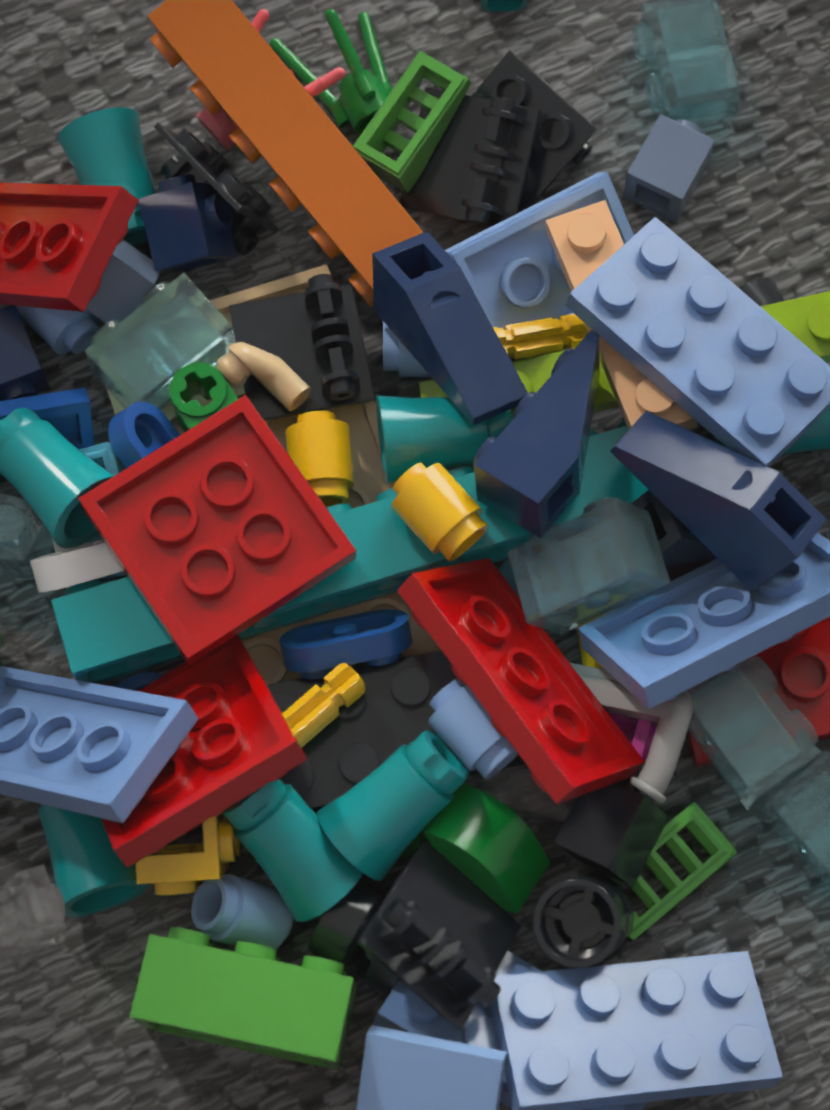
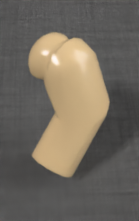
[216,341,311,411]

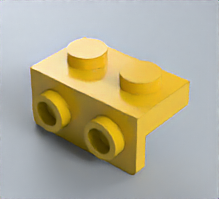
[136,813,240,895]

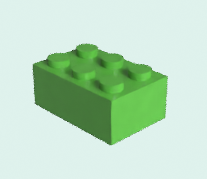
[130,927,358,1071]

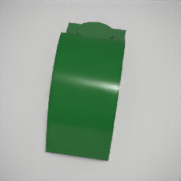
[400,784,550,913]

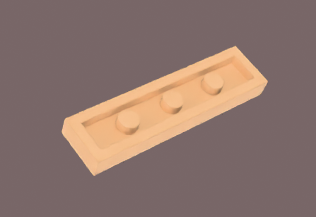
[546,200,697,430]

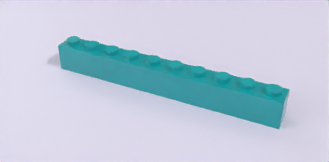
[51,420,648,684]

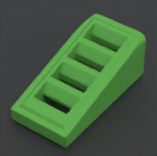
[353,51,471,194]
[606,802,737,942]

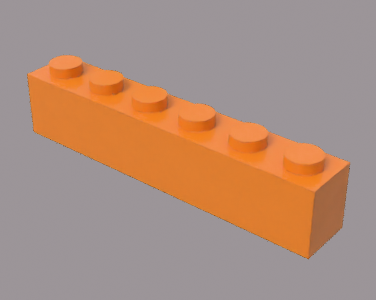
[148,0,424,308]

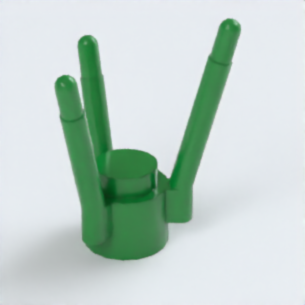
[269,9,393,134]

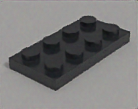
[267,650,528,812]

